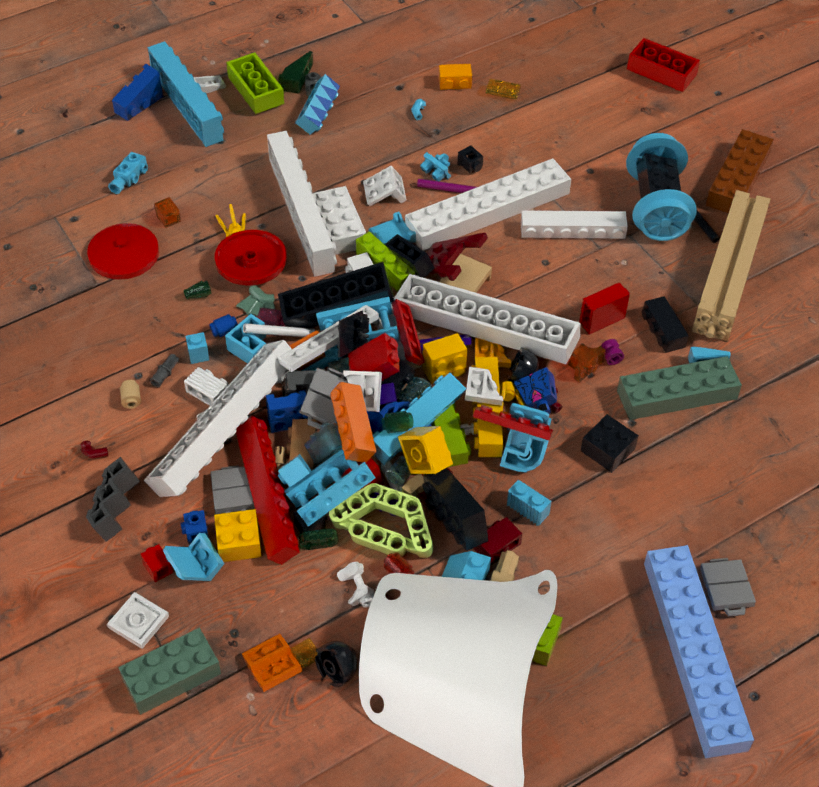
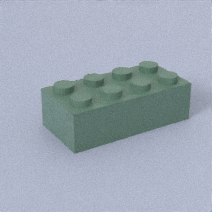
[118,627,221,715]

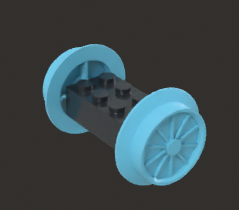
[626,133,697,241]

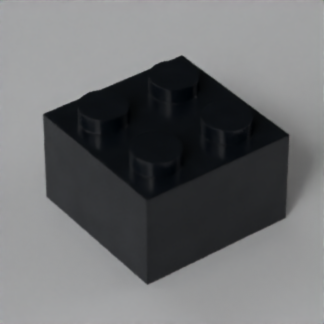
[581,414,639,473]

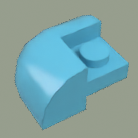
[500,429,549,472]

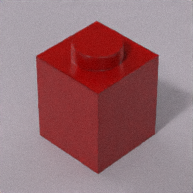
[140,544,174,583]

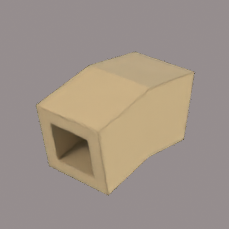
[402,474,424,497]

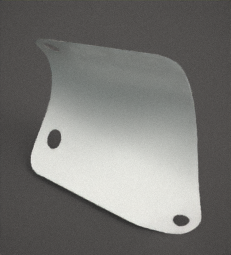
[359,570,557,787]

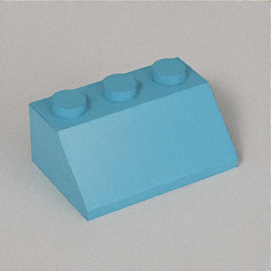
[442,551,491,581]

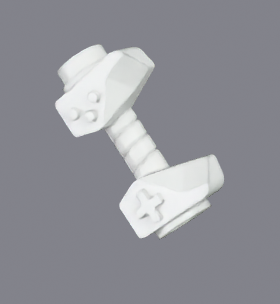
[337,562,375,608]

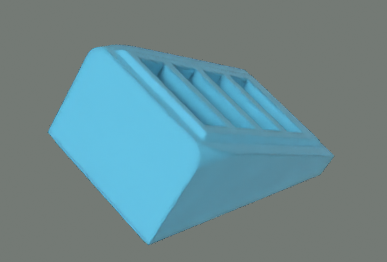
[688,347,731,363]

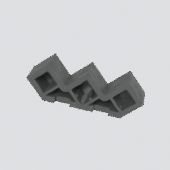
[86,457,140,542]

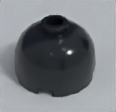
[507,347,541,385]
[315,641,357,687]

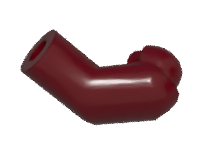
[80,440,109,459]

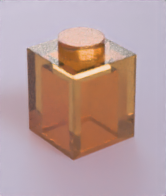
[154,197,181,228]

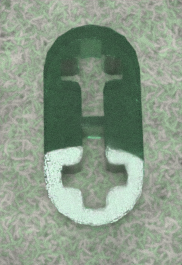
[298,529,339,550]

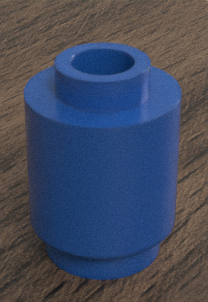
[209,314,238,337]

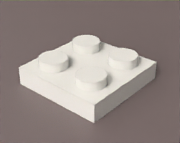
[107,592,169,649]

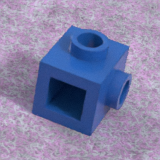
[181,510,209,545]

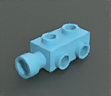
[108,152,148,194]

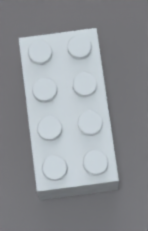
[315,186,366,255]

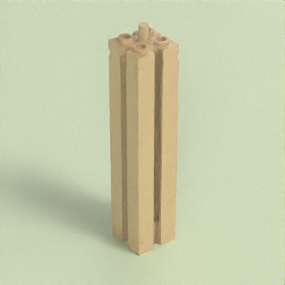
[692,190,770,342]

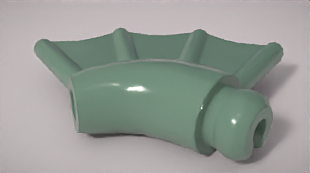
[236,285,277,319]

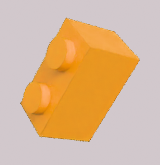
[439,64,472,90]

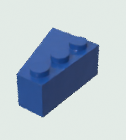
[112,64,163,121]

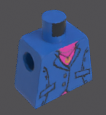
[514,367,557,414]

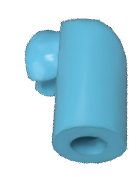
[411,99,426,120]

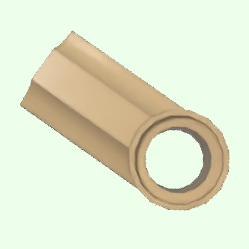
[491,550,519,582]

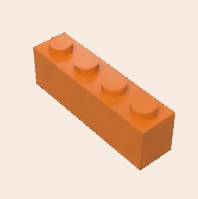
[330,382,377,463]

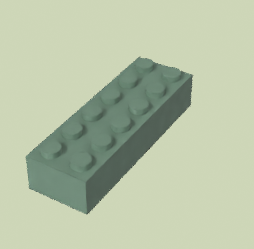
[617,356,742,420]

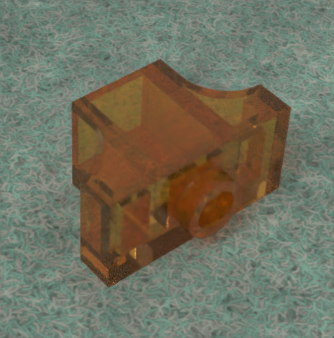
[568,343,606,383]

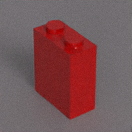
[579,282,630,335]
[348,333,400,381]

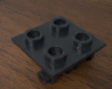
[337,311,369,358]

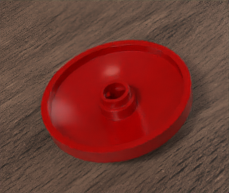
[87,223,159,280]
[214,229,287,286]

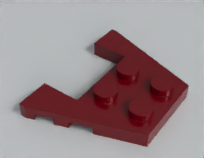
[427,232,488,281]

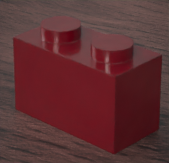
[474,517,522,566]

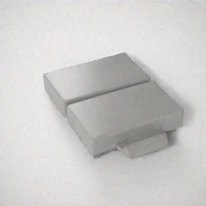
[299,367,348,430]
[210,465,255,514]
[700,558,756,617]

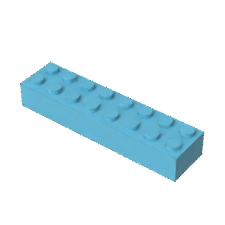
[147,41,224,147]

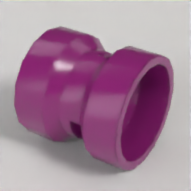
[600,339,624,365]

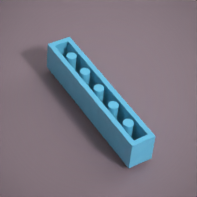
[373,373,467,465]

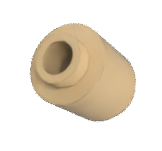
[120,380,141,409]

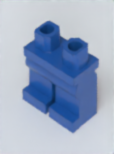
[266,390,313,433]

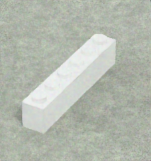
[520,210,628,239]

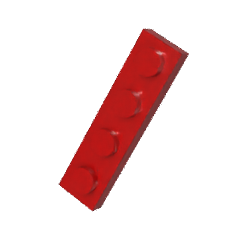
[392,299,425,366]
[473,405,553,440]

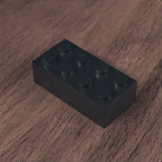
[422,468,488,551]

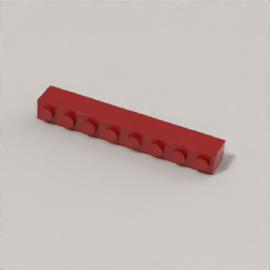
[236,416,300,565]

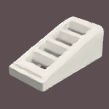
[194,75,226,94]

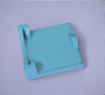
[369,212,416,244]

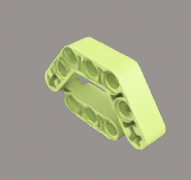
[329,483,433,558]

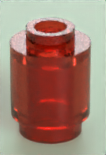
[383,552,414,574]

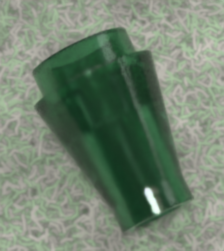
[184,280,212,300]

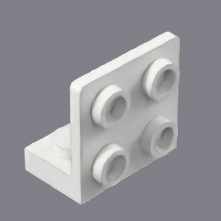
[363,166,407,206]

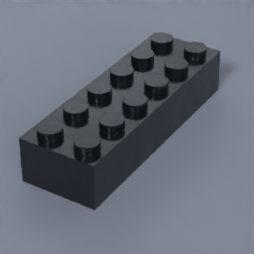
[278,262,394,328]

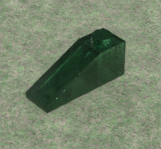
[278,51,313,94]

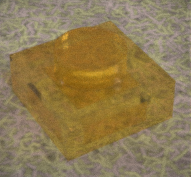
[291,638,318,669]

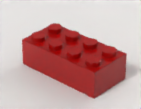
[627,38,700,92]

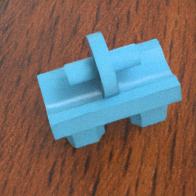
[420,152,451,181]

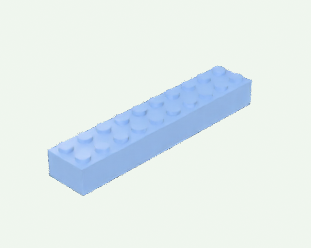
[644,545,754,758]

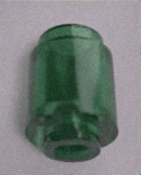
[382,411,414,433]

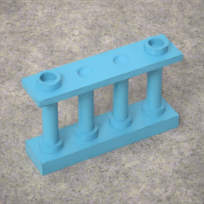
[316,297,400,358]
[285,449,376,526]

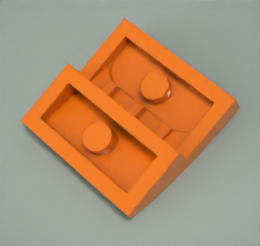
[241,634,302,692]

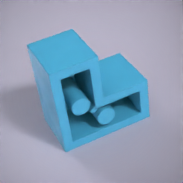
[225,314,266,364]

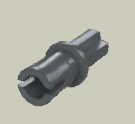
[150,354,179,388]

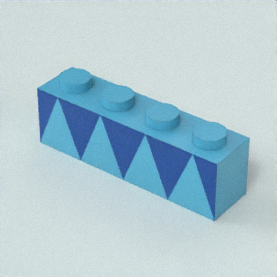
[295,74,340,135]

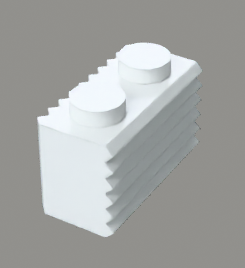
[184,367,228,406]

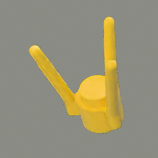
[215,204,246,237]
[500,381,525,411]

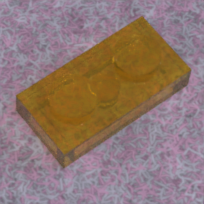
[486,78,521,100]

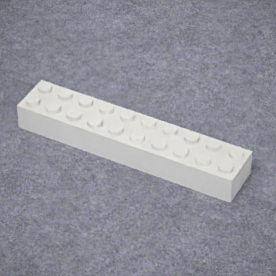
[267,131,337,277]
[405,159,571,251]
[394,274,580,364]
[144,340,292,497]

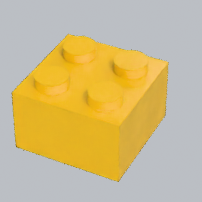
[422,333,467,384]
[398,426,453,474]
[214,509,262,562]

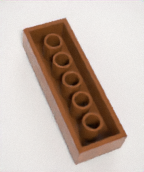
[705,129,774,214]

